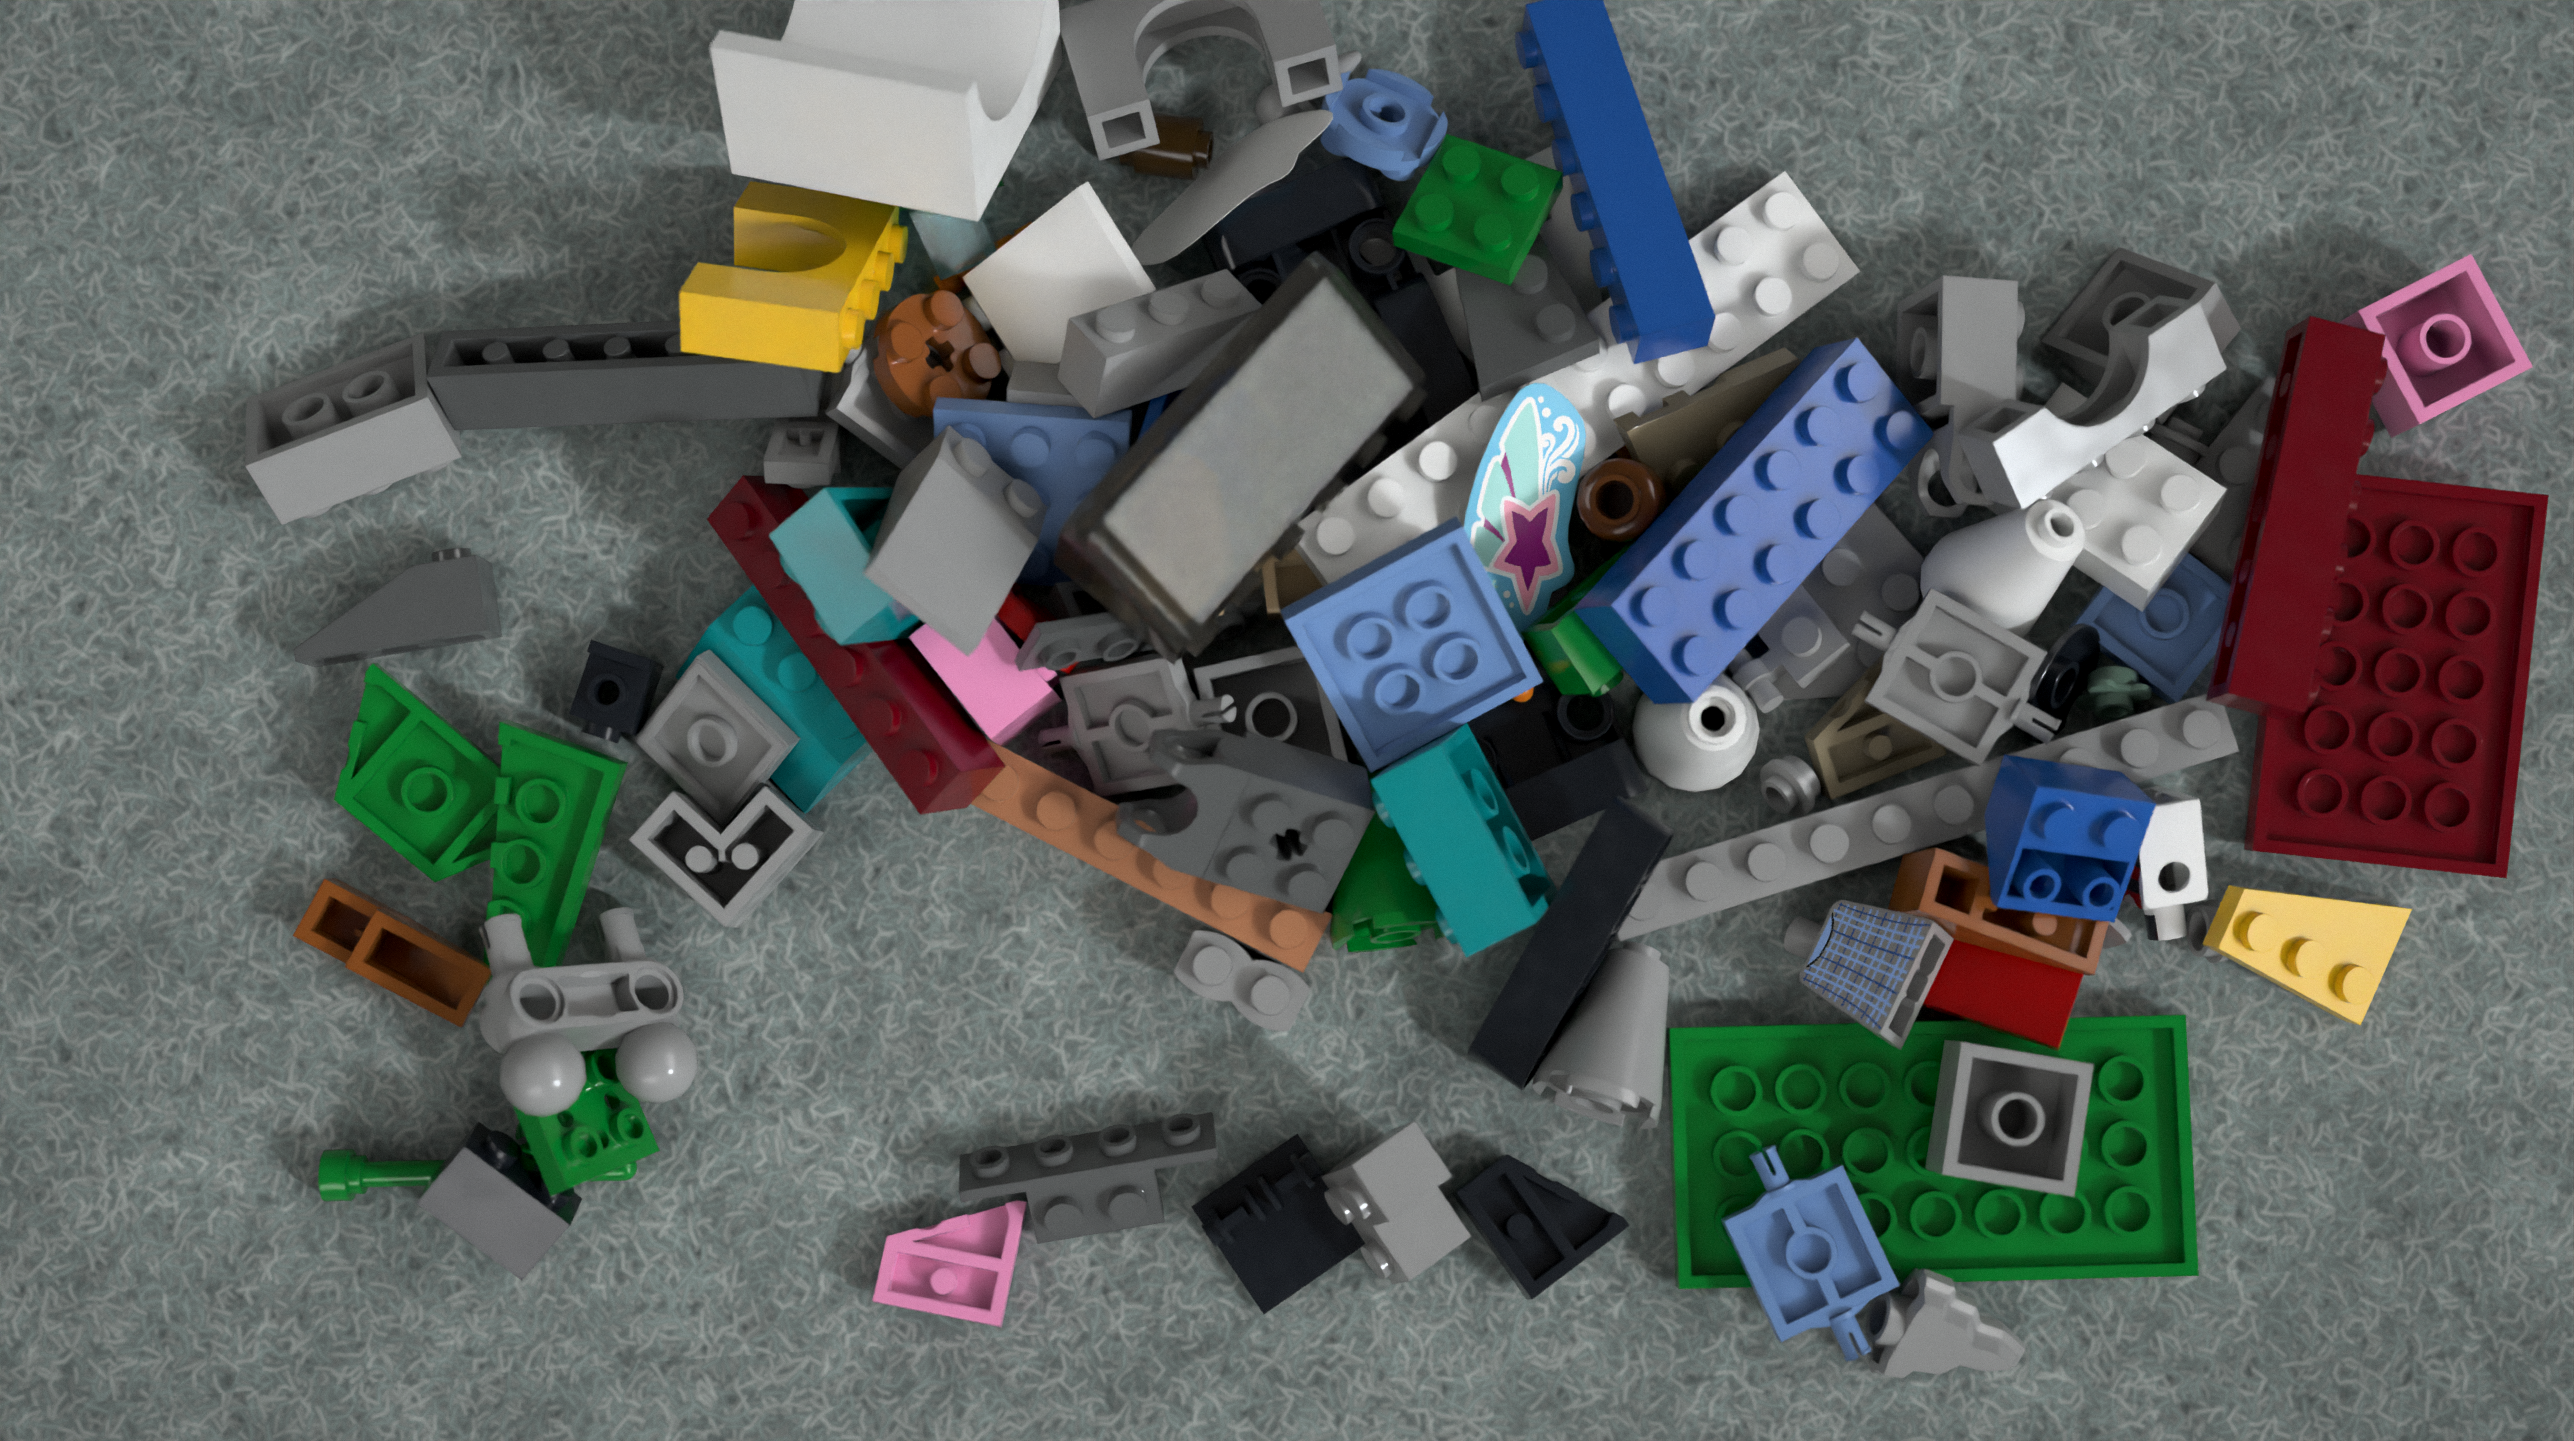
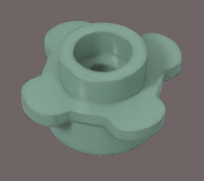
[2076,666,2152,720]

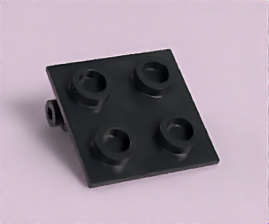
[1191,1133,1366,1314]

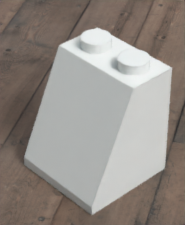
[961,181,1157,379]

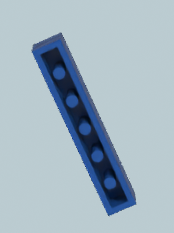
[1515,0,1715,364]

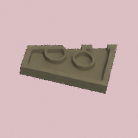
[1613,347,1800,509]

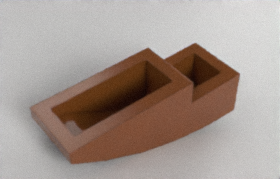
[293,878,492,1028]

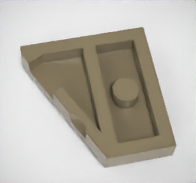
[1804,652,1947,800]

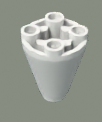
[1631,671,1760,793]

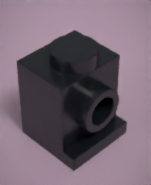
[569,640,664,743]

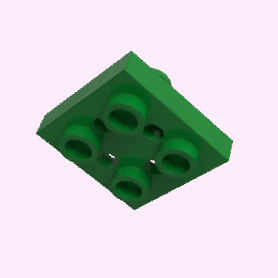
[512,1048,660,1196]

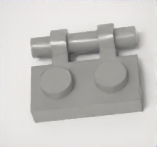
[1727,584,1854,713]

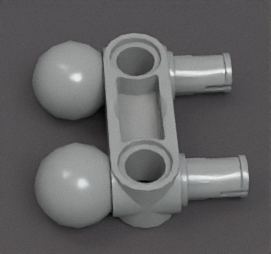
[479,907,699,1117]

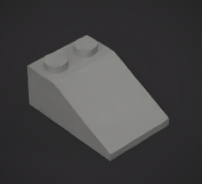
[863,425,1047,656]

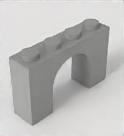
[1059,0,1343,161]

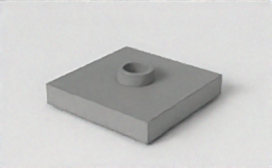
[634,649,800,828]

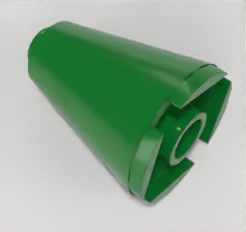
[1330,770,1445,953]

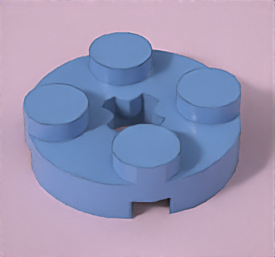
[1320,69,1448,181]

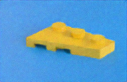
[2202,885,2412,1025]

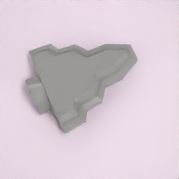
[1866,1268,2026,1378]

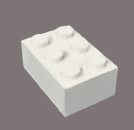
[1986,382,2227,612]

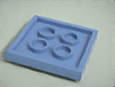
[933,397,1132,586]
[1280,516,1543,773]

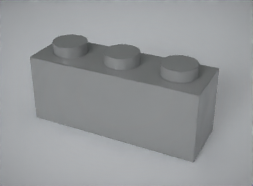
[1057,269,1264,418]

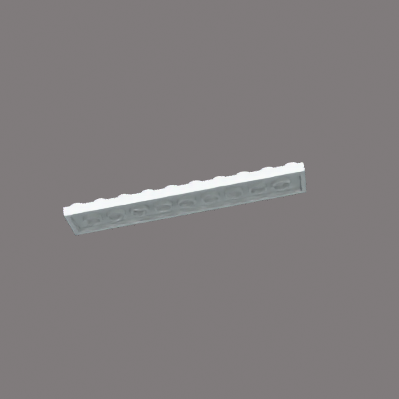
[1285,171,1860,587]

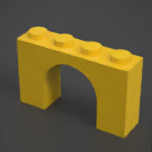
[679,181,908,373]

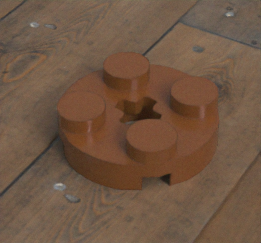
[873,290,1001,419]

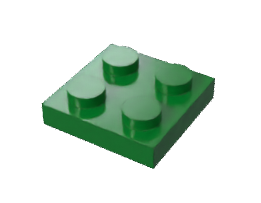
[1392,134,1563,286]

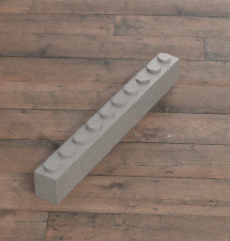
[1613,693,2239,942]

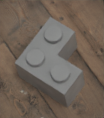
[629,786,825,928]
[1321,1121,1471,1284]

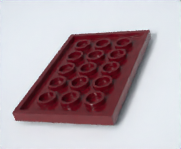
[2244,474,2549,878]

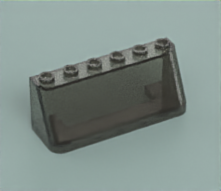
[1054,251,1429,665]

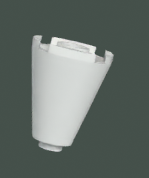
[1920,500,2085,638]

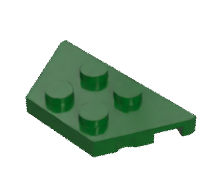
[334,663,501,882]

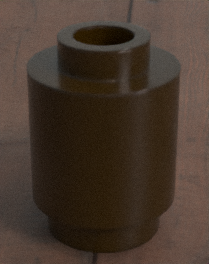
[1119,112,1214,181]

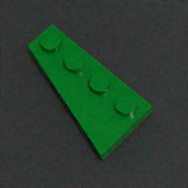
[483,720,628,986]

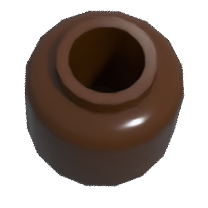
[1577,458,1667,542]

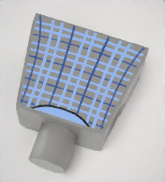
[1784,900,1954,1050]

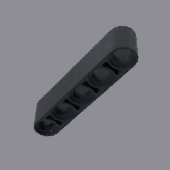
[1468,795,1675,1090]

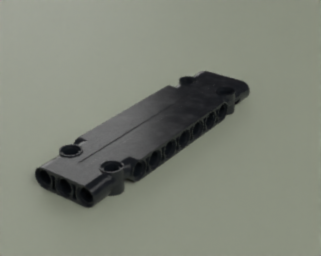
[1201,157,1648,841]

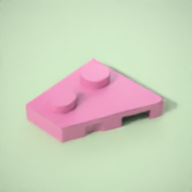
[872,1200,1027,1328]

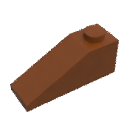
[1888,848,2109,976]

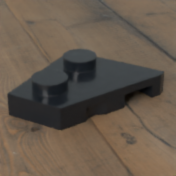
[1452,1154,1630,1300]

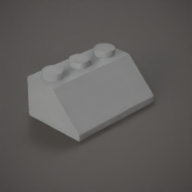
[245,332,462,525]

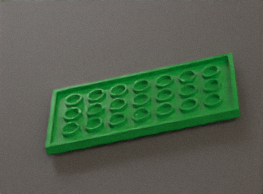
[1666,1014,2199,1289]

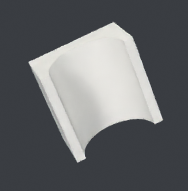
[710,0,1062,222]

